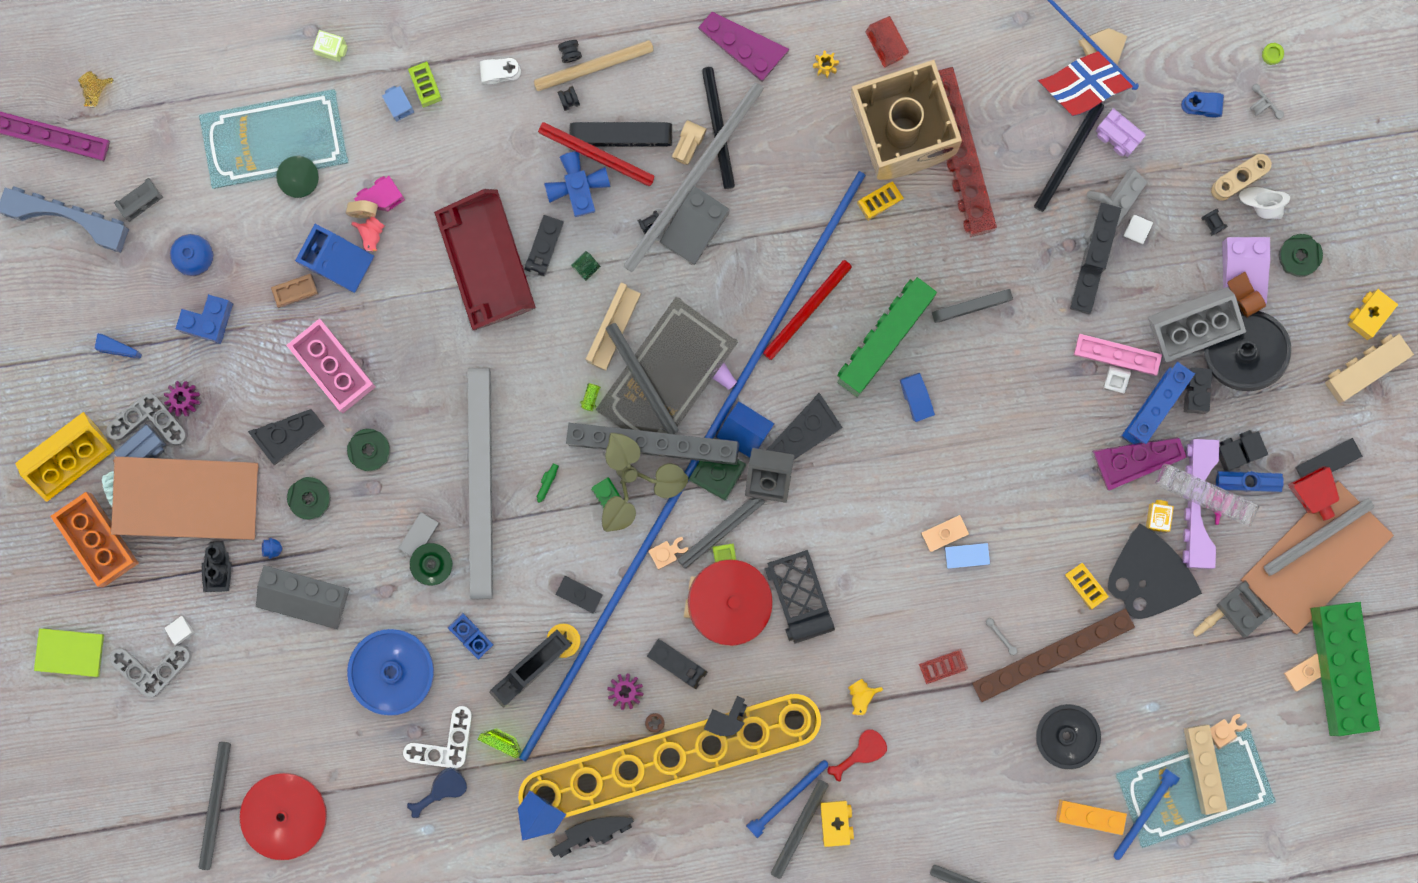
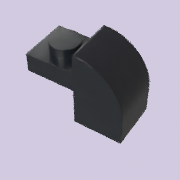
[704,696,747,736]

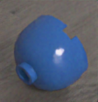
[170,234,214,276]

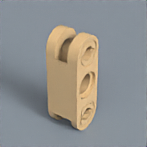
[1211,154,1272,201]

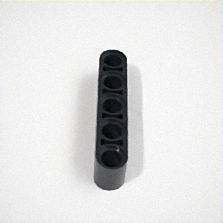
[569,122,672,147]

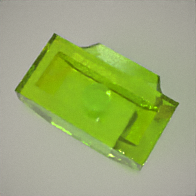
[477,728,521,759]

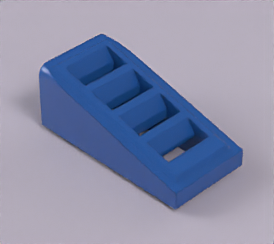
[95,333,142,359]

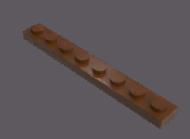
[972,608,1135,702]

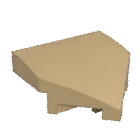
[1078,28,1127,65]

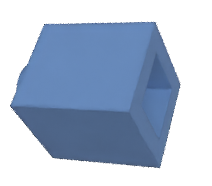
[382,86,414,122]

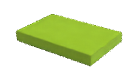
[34,628,104,677]

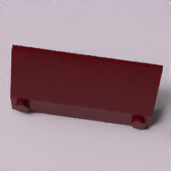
[434,189,536,331]

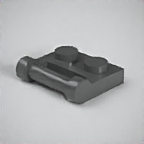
[1216,580,1273,638]

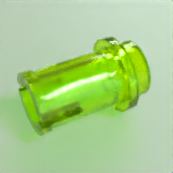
[580,383,601,411]

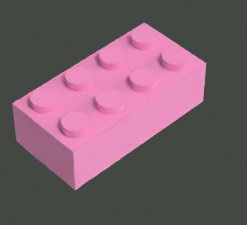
[286,319,376,413]

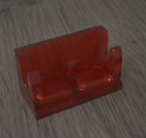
[865,16,909,68]

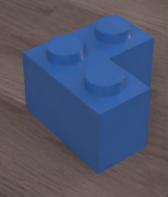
[175,294,233,344]

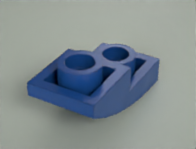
[900,373,935,422]
[448,613,494,660]

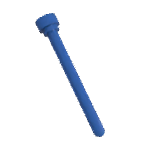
[746,760,828,838]
[1113,769,1180,860]

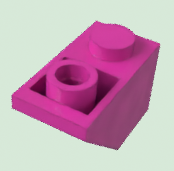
[354,176,405,212]

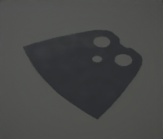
[1108,523,1202,619]

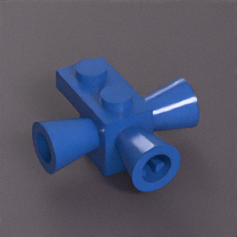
[544,152,611,217]

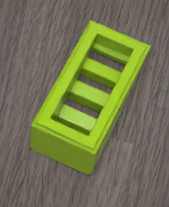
[408,62,442,108]

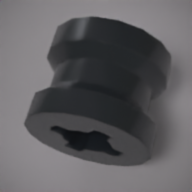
[558,40,582,63]
[557,86,580,111]

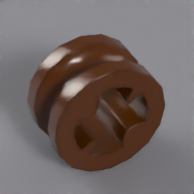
[645,713,665,733]

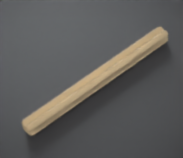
[534,40,654,91]

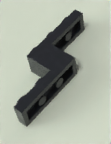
[1070,202,1122,314]

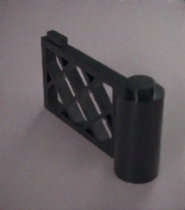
[765,550,835,644]

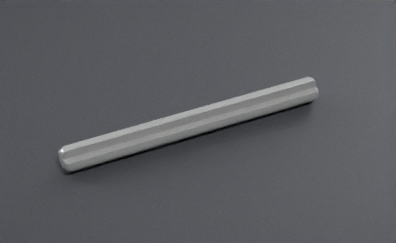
[1263,498,1374,576]

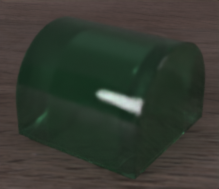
[571,251,601,281]

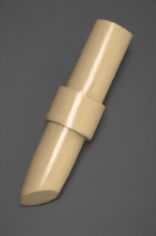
[1193,609,1224,637]

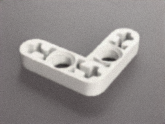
[403,706,472,768]

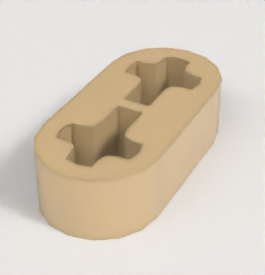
[346,200,378,218]

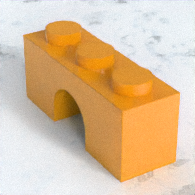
[1055,799,1127,835]

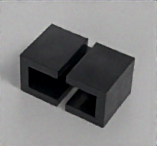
[1184,367,1212,414]
[1219,430,1269,472]

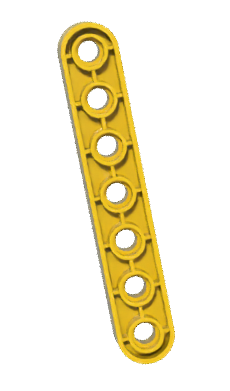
[518,694,821,818]

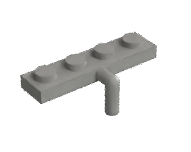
[1083,169,1147,243]

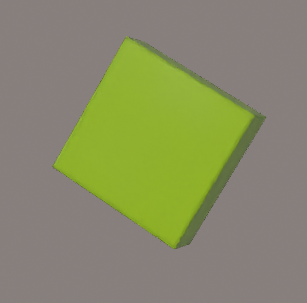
[713,543,736,562]

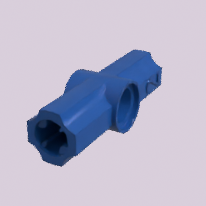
[1216,471,1284,492]

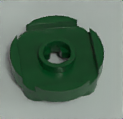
[1279,234,1323,277]
[347,429,390,472]
[287,477,331,520]

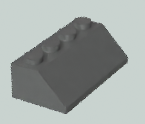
[256,565,350,630]

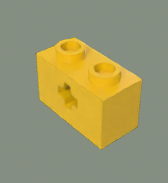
[1347,289,1398,340]
[820,800,854,847]

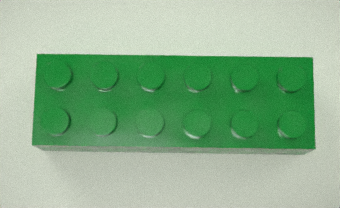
[837,277,937,398]
[1310,602,1380,736]

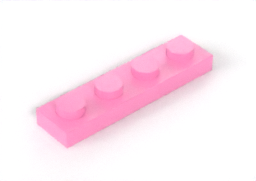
[1074,334,1162,376]

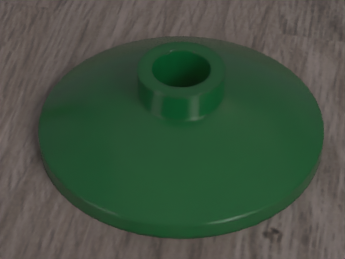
[410,543,453,586]

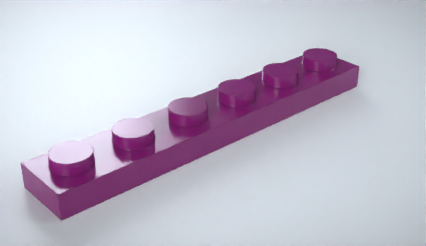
[0,112,110,161]

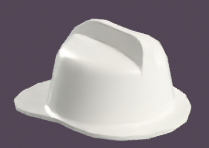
[1239,187,1290,219]

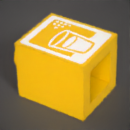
[1146,500,1174,533]

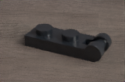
[524,215,564,277]
[647,638,708,690]

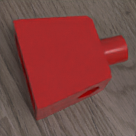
[1288,466,1339,521]

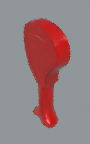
[827,729,887,782]

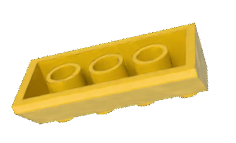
[15,412,115,502]

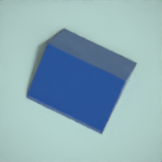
[716,402,775,458]

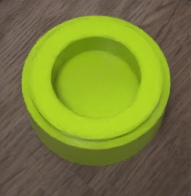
[1262,43,1284,65]

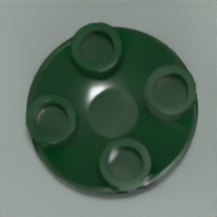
[276,156,319,198]

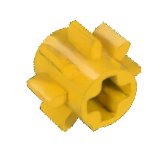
[813,50,839,78]

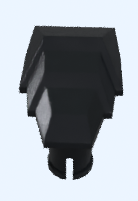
[202,541,232,592]

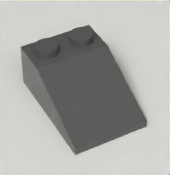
[660,186,730,265]

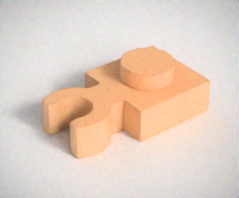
[649,537,689,570]
[1210,714,1247,750]

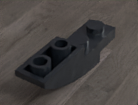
[550,816,635,858]

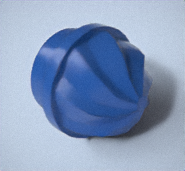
[262,538,282,559]

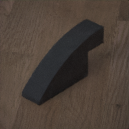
[489,630,571,708]

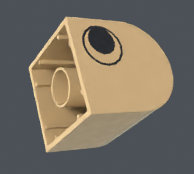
[850,60,962,180]

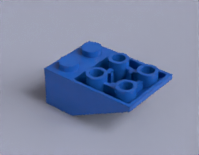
[295,224,374,293]

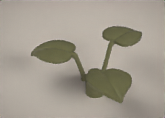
[602,433,688,532]

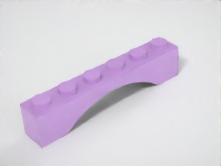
[1182,439,1219,569]

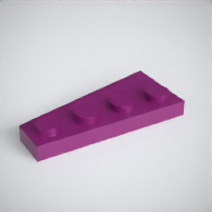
[698,12,789,82]
[1092,437,1187,490]

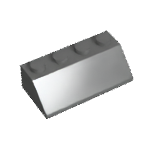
[1148,287,1246,362]

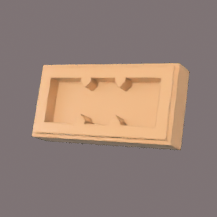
[921,515,969,552]
[1284,653,1321,692]

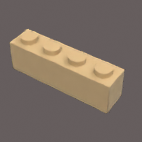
[1325,334,1414,403]
[1183,724,1228,815]

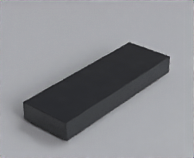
[1295,438,1363,478]

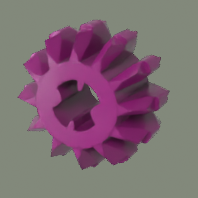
[164,381,200,417]
[607,673,644,710]

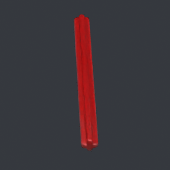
[538,122,655,186]
[763,260,852,360]

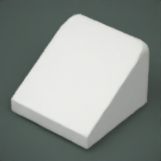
[1124,215,1153,244]
[1104,365,1131,393]
[165,616,195,645]

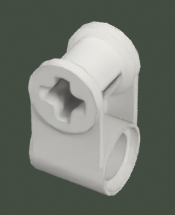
[479,58,521,84]

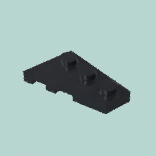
[248,409,325,465]

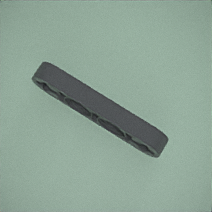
[932,289,1013,323]

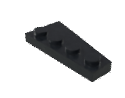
[766,393,843,460]

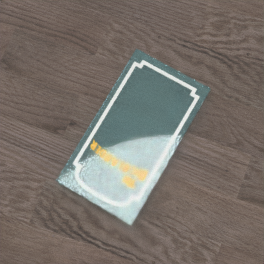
[199,89,348,189]
[1116,728,1276,848]

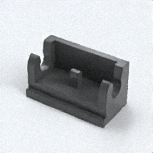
[114,178,163,222]

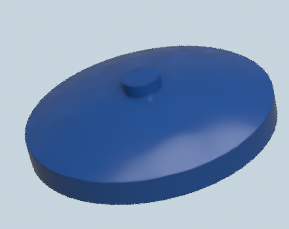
[347,629,434,715]

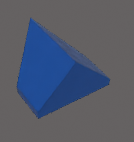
[518,790,566,841]

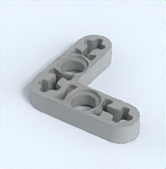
[106,393,187,445]
[110,646,192,697]

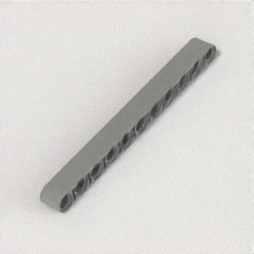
[468,368,493,599]

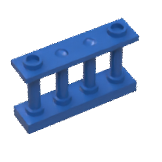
[1120,362,1195,444]

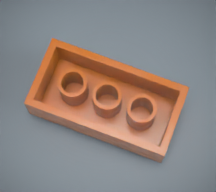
[50,492,139,588]

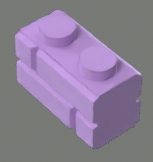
[1095,108,1146,157]

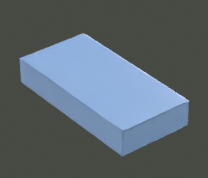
[945,543,990,569]

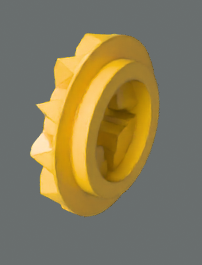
[547,624,580,658]

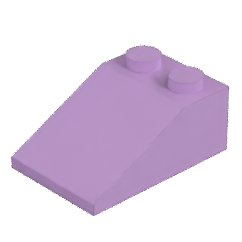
[1222,237,1270,304]

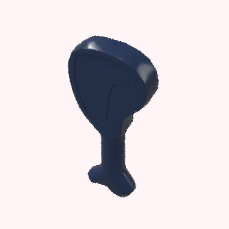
[407,767,467,818]

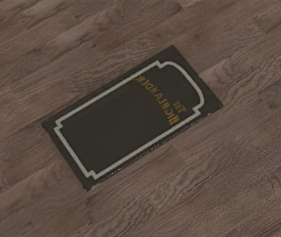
[596,297,738,433]

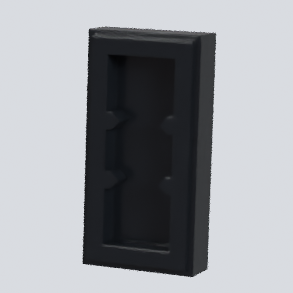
[555,576,603,614]

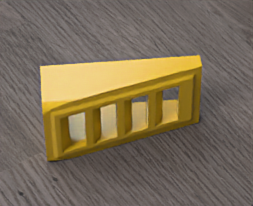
[857,181,904,221]
[1065,563,1109,610]

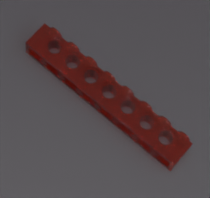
[938,67,997,238]

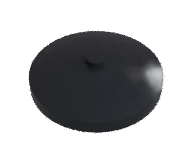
[1204,310,1291,391]

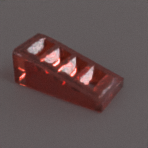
[919,649,968,684]

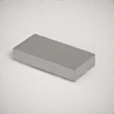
[398,512,440,556]

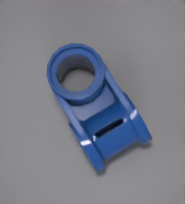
[1181,91,1224,118]

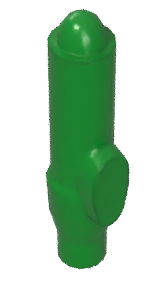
[536,463,559,503]

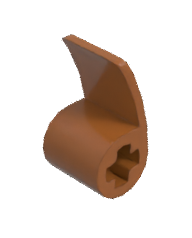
[1227,272,1266,318]

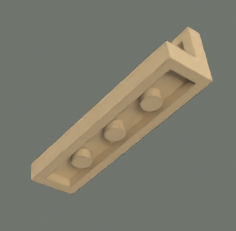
[586,283,641,371]

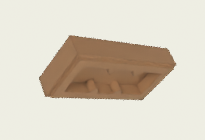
[271,273,318,308]

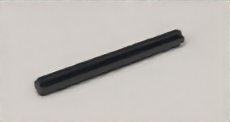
[702,67,735,189]
[1034,103,1104,212]

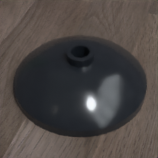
[1036,704,1101,769]

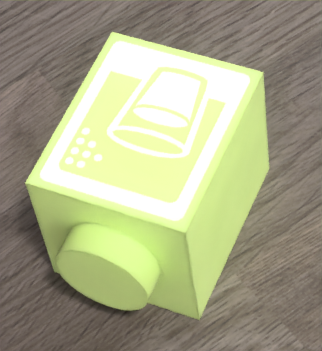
[313,30,347,62]

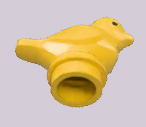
[848,679,883,716]

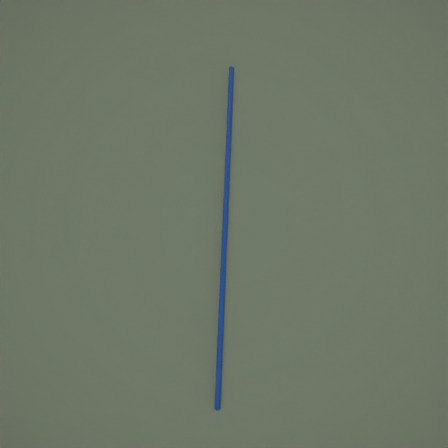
[519,171,866,762]

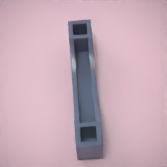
[0,186,129,253]

